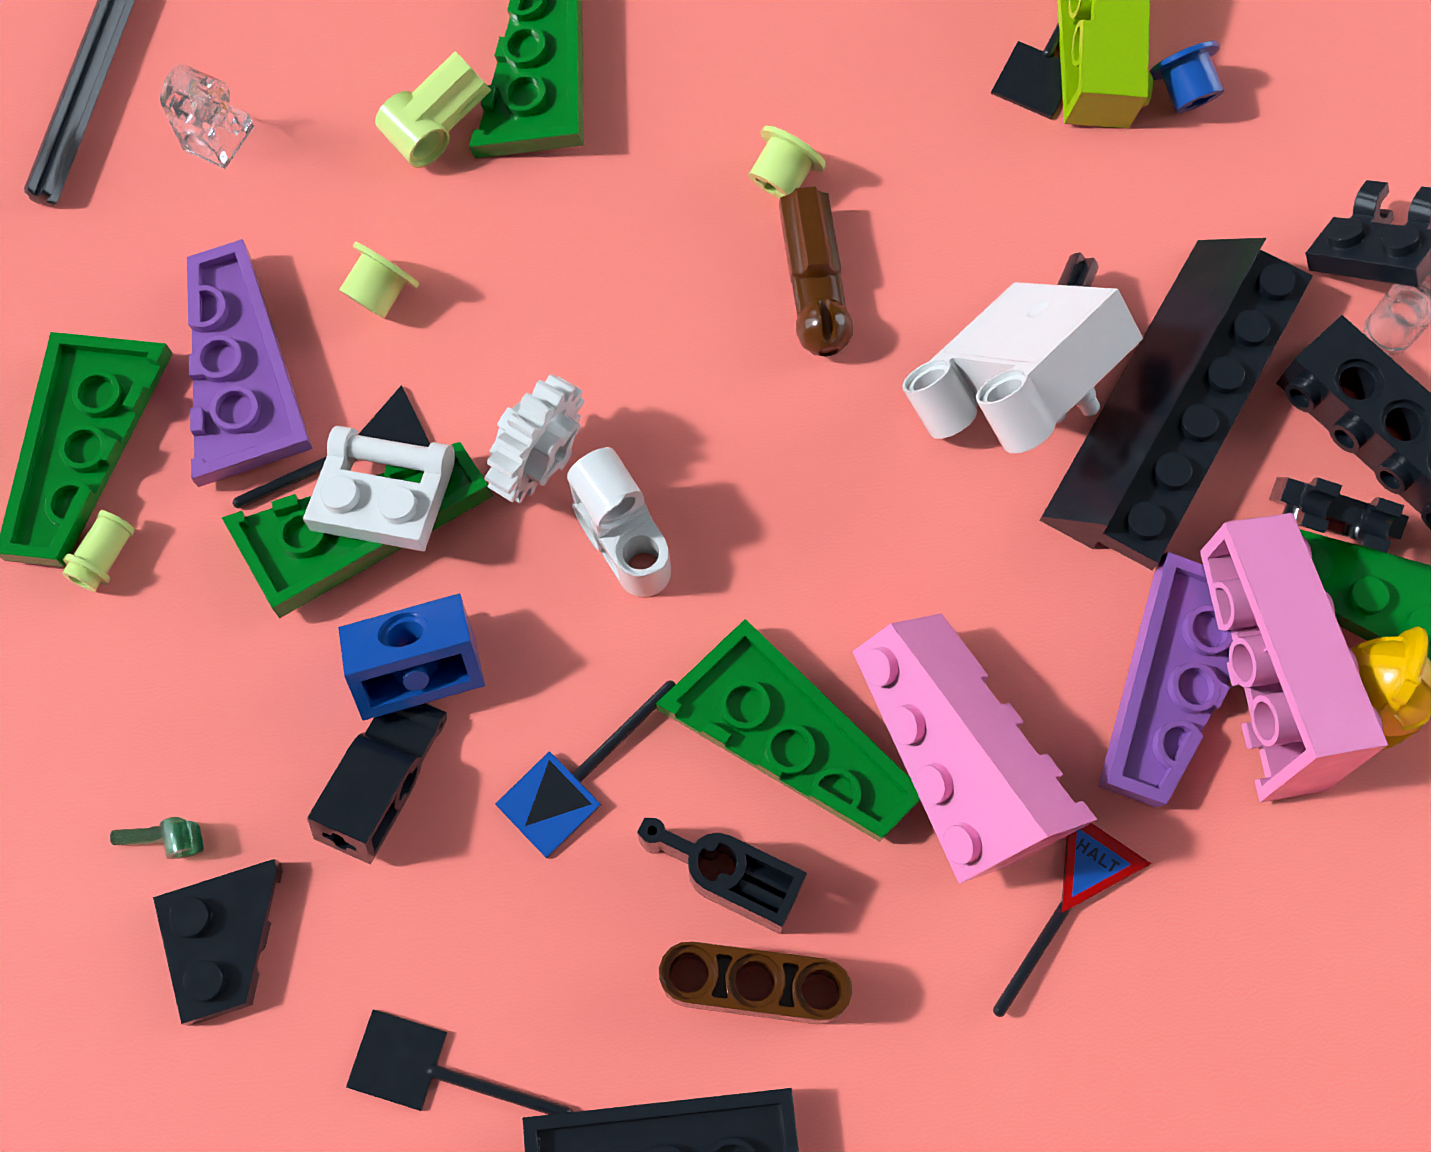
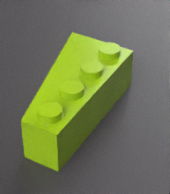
[1057,0,1153,129]

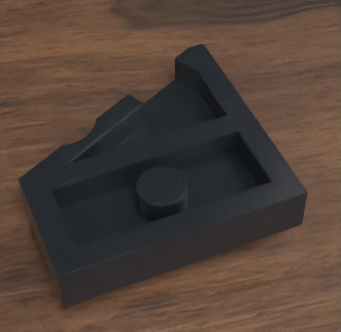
[153,859,283,1026]

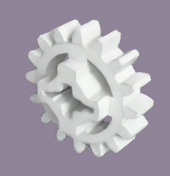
[485,374,584,503]

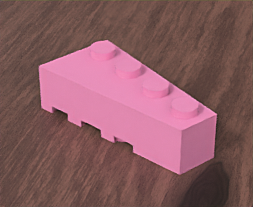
[1200,513,1388,803]
[852,613,1097,884]

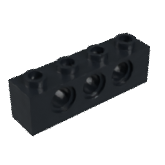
[1276,315,1431,530]

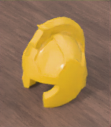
[1351,626,1431,750]

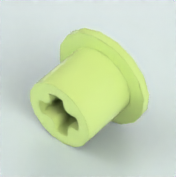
[748,125,826,199]
[339,241,420,319]

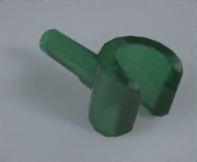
[110,817,204,859]

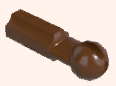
[779,186,853,357]

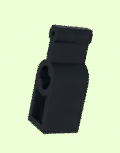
[307,703,447,865]
[637,817,807,934]

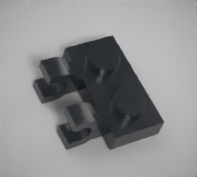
[1305,180,1431,288]
[1269,477,1409,553]

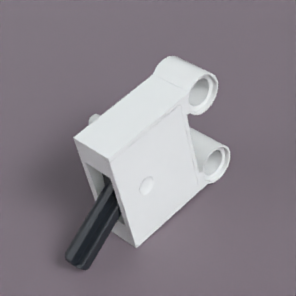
[902,252,1143,453]

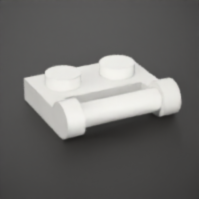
[303,426,455,552]

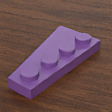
[187,239,313,487]
[1098,552,1233,808]

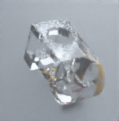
[160,63,254,169]

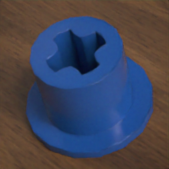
[1149,40,1224,113]

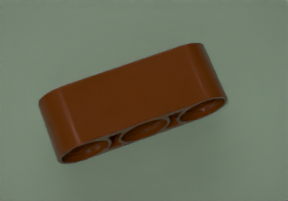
[659,941,852,1024]

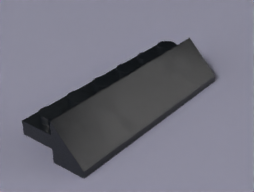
[1039,238,1313,571]

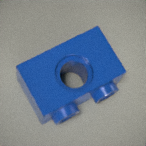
[338,593,485,721]

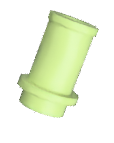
[62,510,135,592]

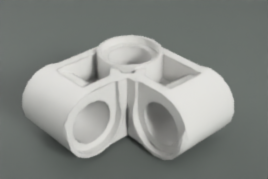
[567,447,671,597]

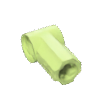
[375,51,491,168]

